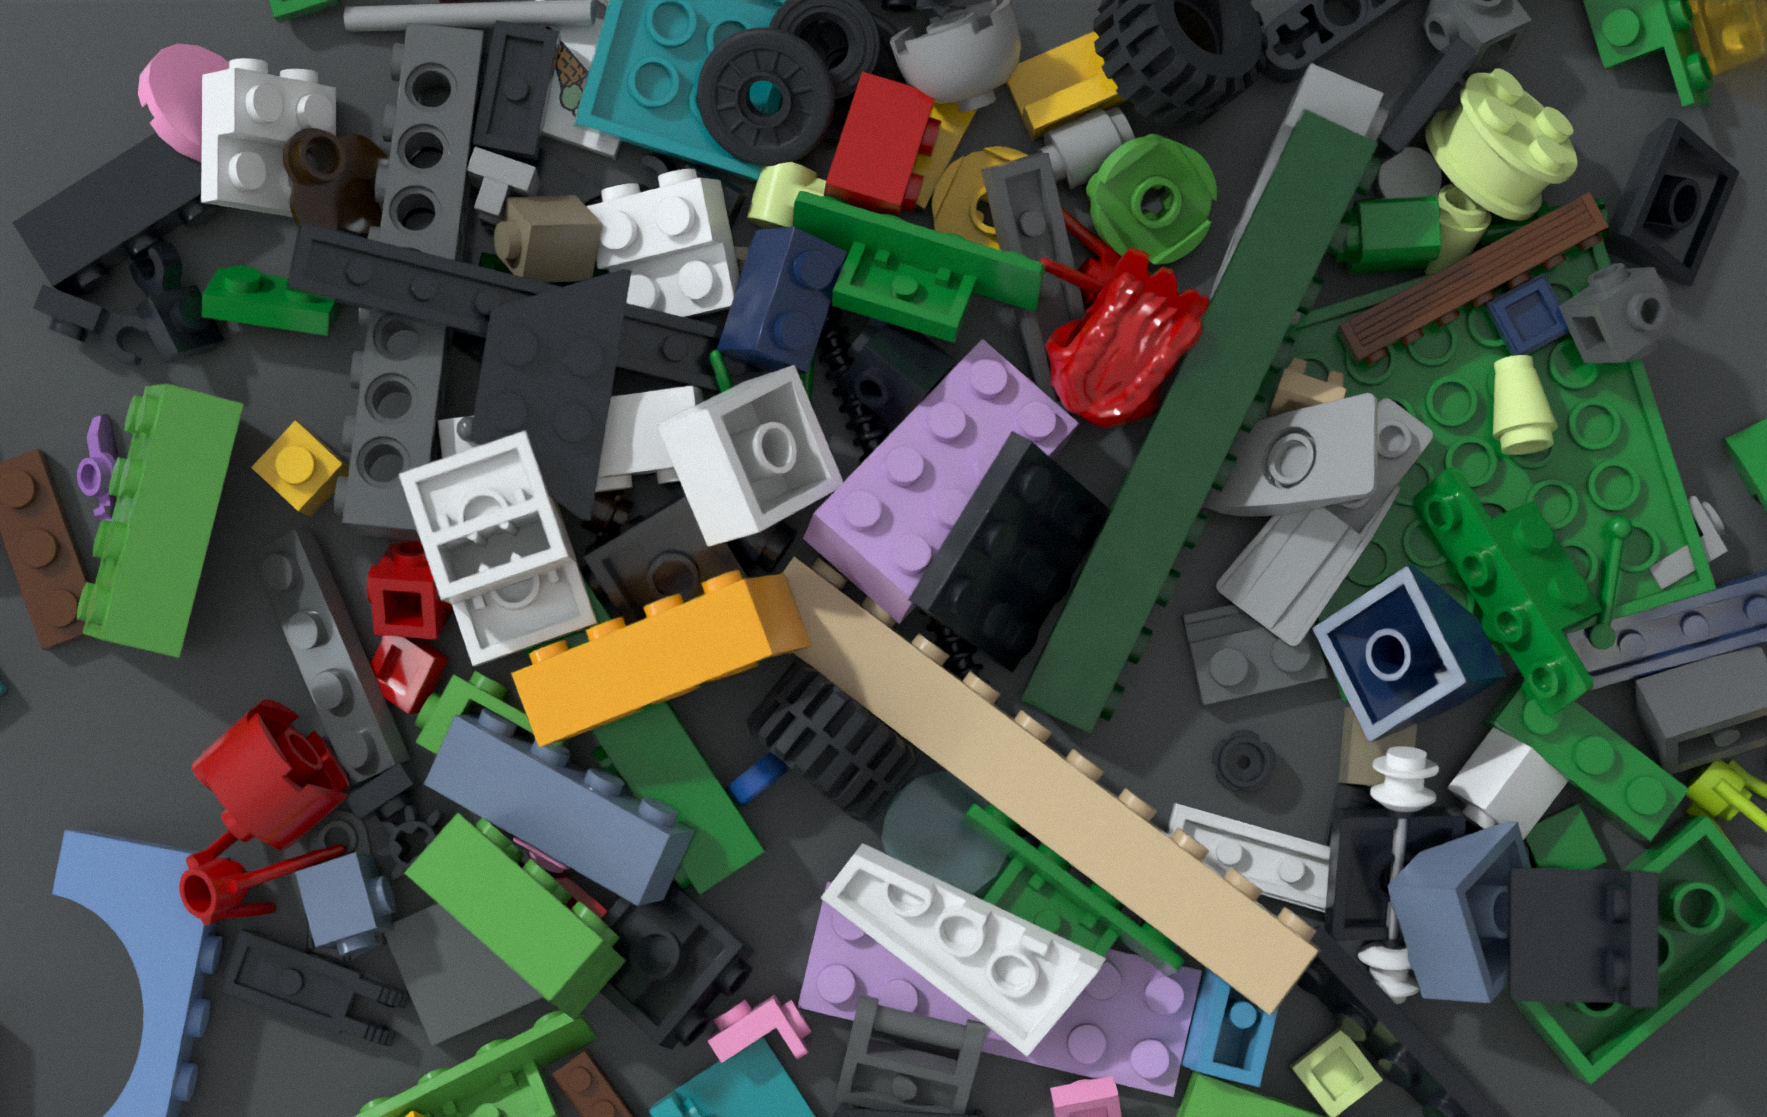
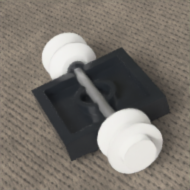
[1324,746,1466,1004]

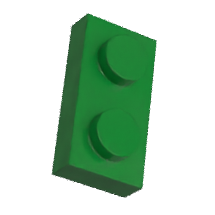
[202,265,342,336]

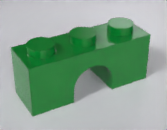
[1481,672,1689,841]

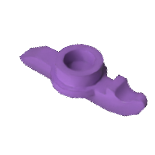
[77,414,118,521]

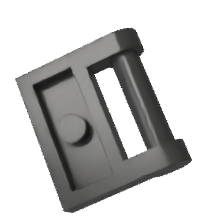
[835,994,987,1114]

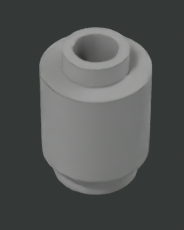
[1038,106,1135,190]

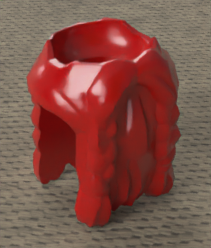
[1045,247,1210,428]

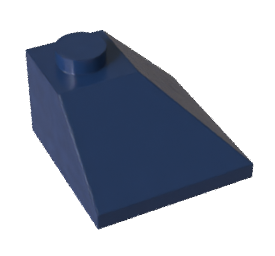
[1312,565,1507,742]

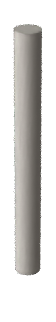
[344,0,596,32]

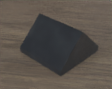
[1603,117,1740,286]

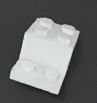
[399,431,598,667]

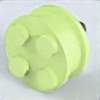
[1425,68,1577,221]

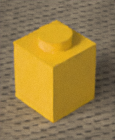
[251,420,349,517]

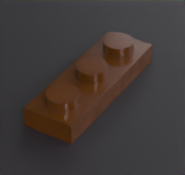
[0,449,91,651]

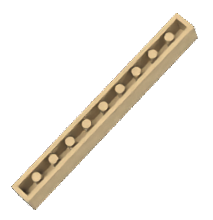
[783,557,1321,1015]

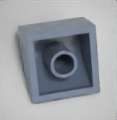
[1387,822,1531,1003]

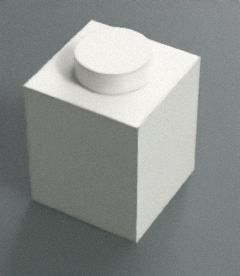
[1447,727,1568,840]

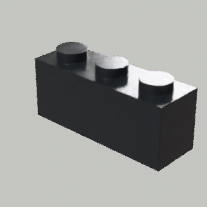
[12,133,219,296]

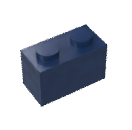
[717,227,847,373]

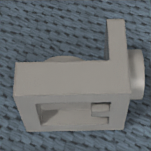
[1648,496,1728,590]

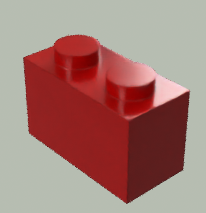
[824,72,942,217]

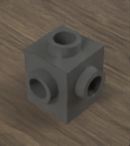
[1420,0,1532,79]
[1558,263,1680,363]

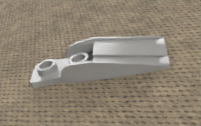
[1201,393,1378,517]
[1216,398,1433,647]

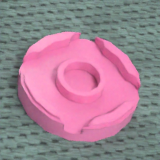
[138,43,229,162]

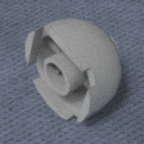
[890,0,1022,112]

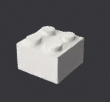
[656,365,843,546]

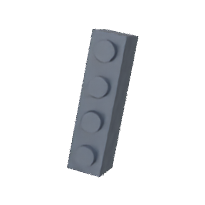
[424,708,695,906]

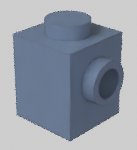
[295,852,396,957]

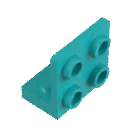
[649,1036,816,1117]

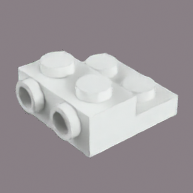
[201,58,336,217]
[586,169,740,318]

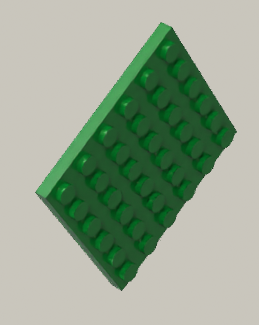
[1256,234,1716,702]

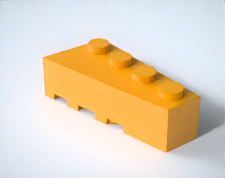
[511,570,811,747]

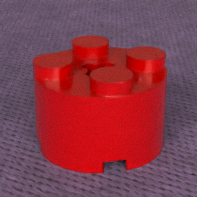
[192,699,349,851]

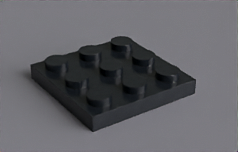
[908,431,1110,673]

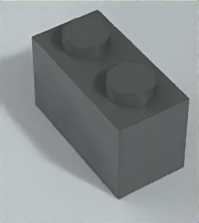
[1636,643,1767,775]

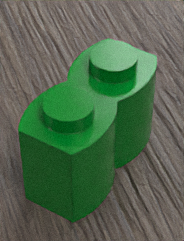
[1333,196,1441,275]

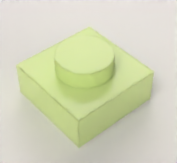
[1289,1028,1383,1117]

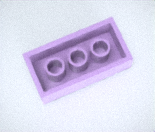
[803,339,1079,624]

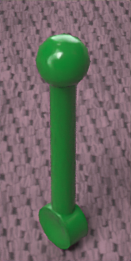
[1588,516,1633,650]

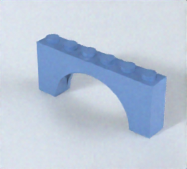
[52,829,230,1117]

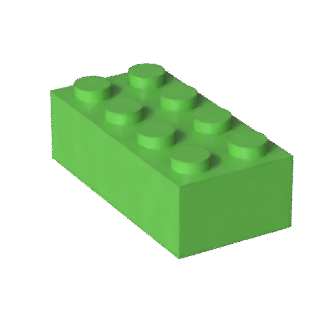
[77,383,244,658]

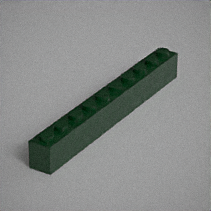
[1021,108,1382,734]

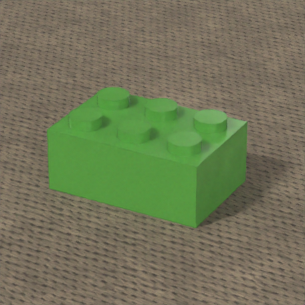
[405,813,626,1020]

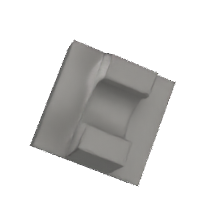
[466,147,541,226]

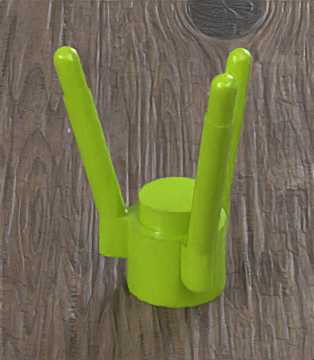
[1685,759,1767,854]

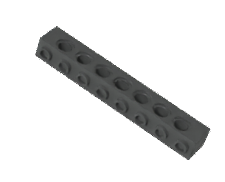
[334,23,489,542]

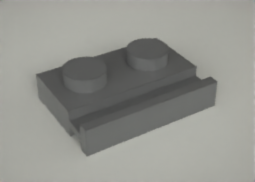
[1181,604,1328,706]

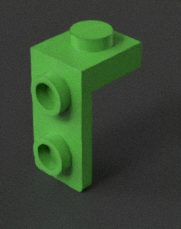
[415,671,571,754]

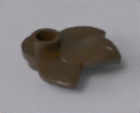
[283,128,389,234]

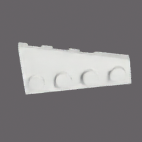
[821,843,1106,1057]

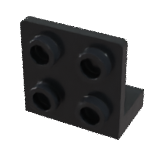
[1508,868,1658,1008]

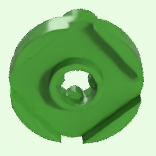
[1086,133,1217,265]

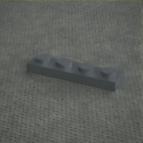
[981,153,1085,412]
[250,525,411,787]

